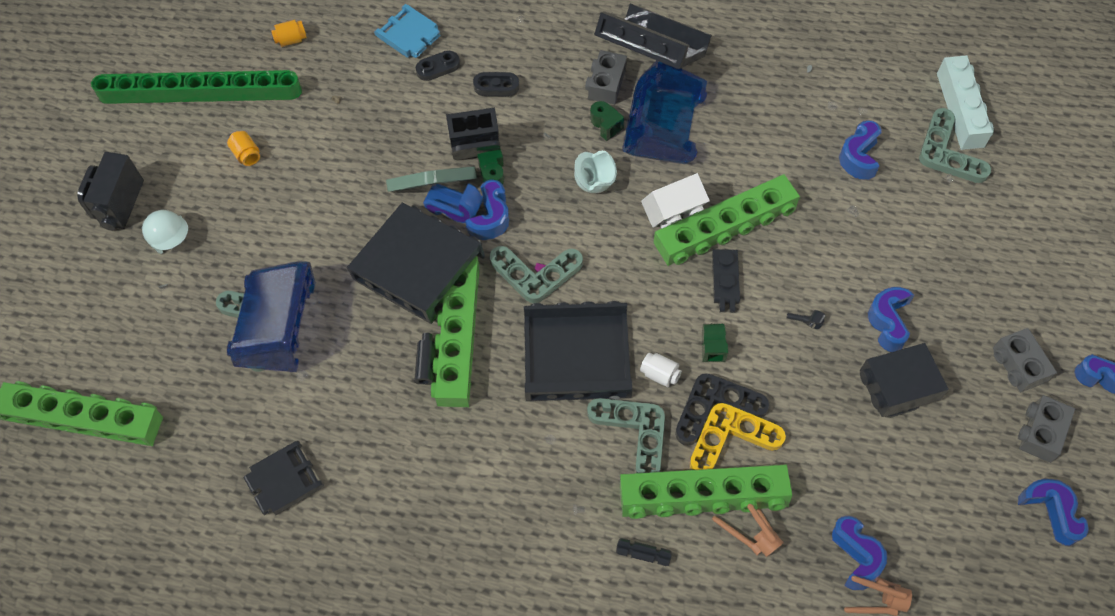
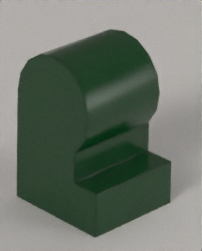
[590,101,624,141]
[477,149,504,185]
[702,323,728,362]

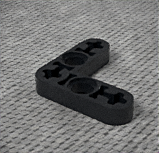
[675,373,769,446]

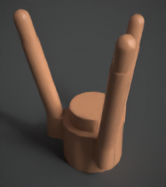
[712,504,783,557]
[844,576,912,616]

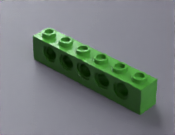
[653,174,800,266]
[431,257,480,407]
[0,381,163,447]
[620,465,792,519]

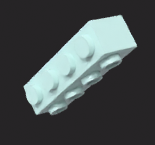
[937,56,994,150]

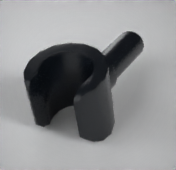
[787,310,825,329]

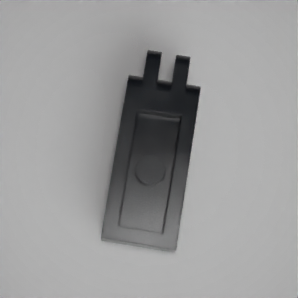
[712,249,740,313]

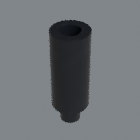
[414,333,436,385]

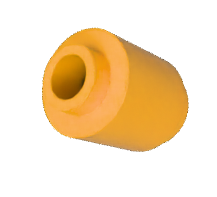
[271,19,307,47]
[227,131,260,166]

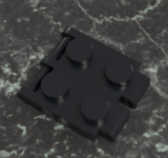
[243,441,324,515]

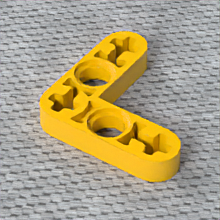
[690,403,786,470]

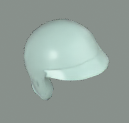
[574,151,617,193]
[142,210,188,254]

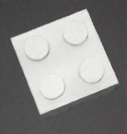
[641,173,709,229]

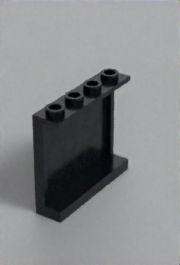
[594,3,712,69]
[347,202,485,324]
[524,301,632,401]

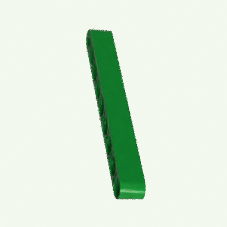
[91,70,302,104]

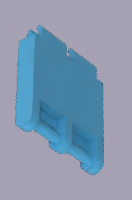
[374,4,441,58]

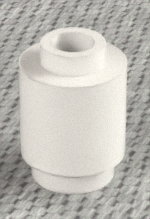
[640,353,682,387]

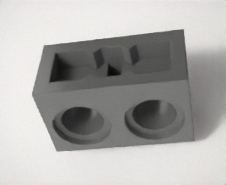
[585,50,627,105]
[993,328,1057,393]
[1018,395,1075,463]

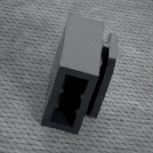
[446,107,500,161]
[77,152,144,231]
[860,343,949,418]

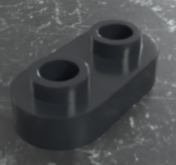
[415,50,460,81]
[473,72,520,97]

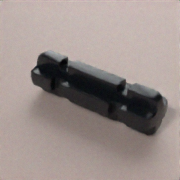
[616,538,672,566]

